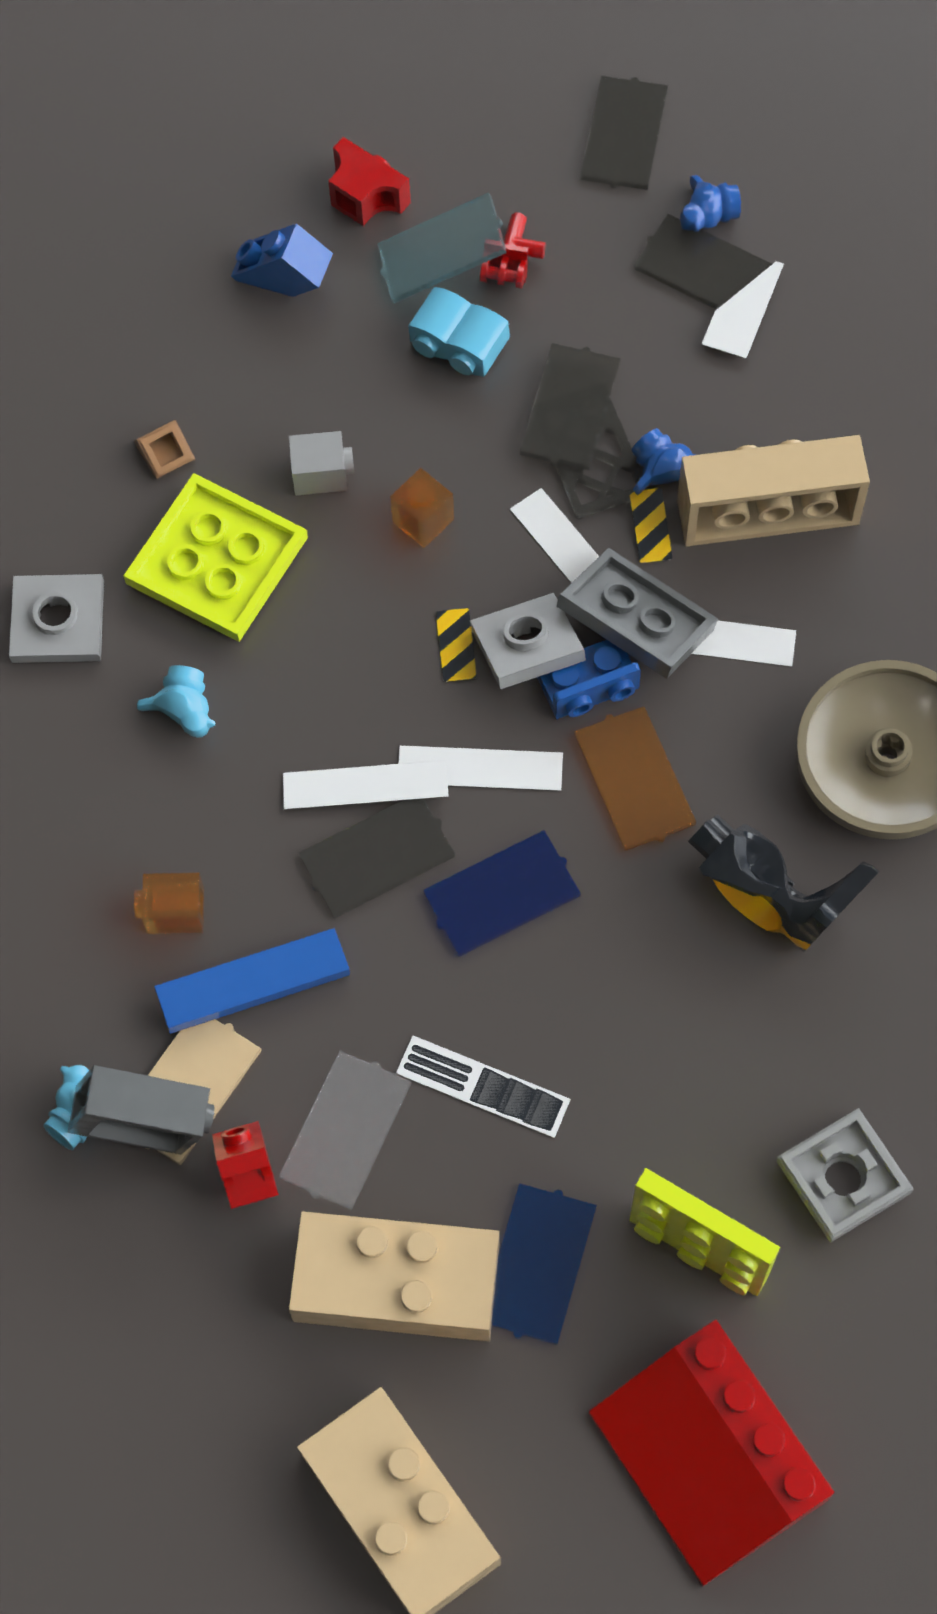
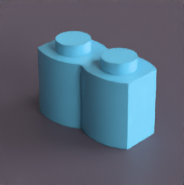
[408,287,510,377]

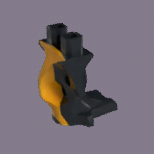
[688,814,880,952]

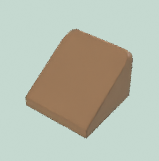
[134,420,195,479]

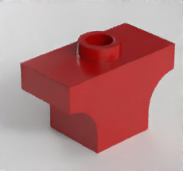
[328,137,411,226]
[212,1121,279,1209]

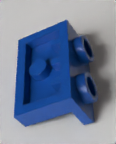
[537,640,641,720]

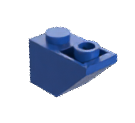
[231,223,333,297]

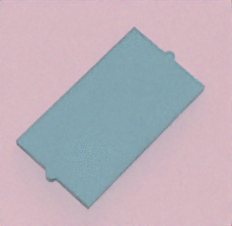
[378,192,507,303]

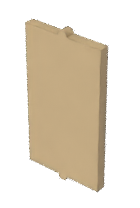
[145,1019,262,1166]

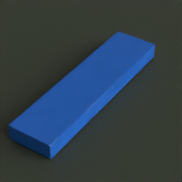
[154,928,350,1034]

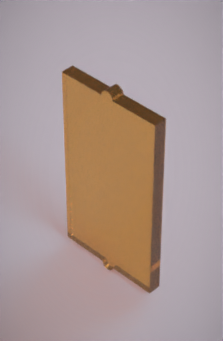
[575,706,696,851]

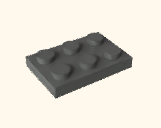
[556,548,718,679]

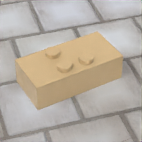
[677,435,870,547]
[289,1211,500,1342]
[297,1387,501,1614]

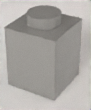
[289,431,354,496]

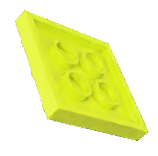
[124,473,308,642]
[629,1168,780,1296]

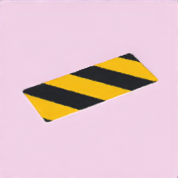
[629,488,673,563]
[436,608,477,682]

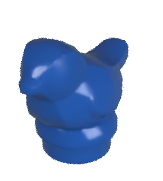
[680,175,741,232]
[631,428,696,495]

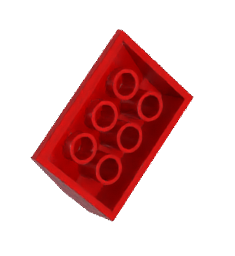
[589,1319,835,1586]

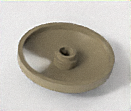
[796,660,937,839]

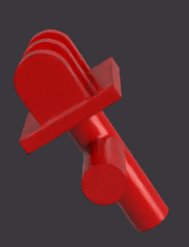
[480,213,546,289]

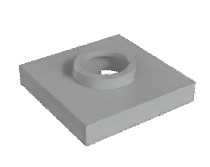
[9,574,104,663]
[470,593,586,689]
[776,1108,914,1243]

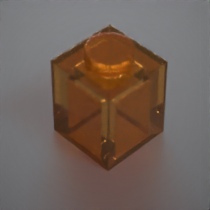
[390,468,454,548]
[134,873,204,934]

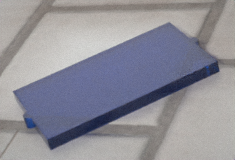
[423,830,581,957]
[491,1184,597,1345]

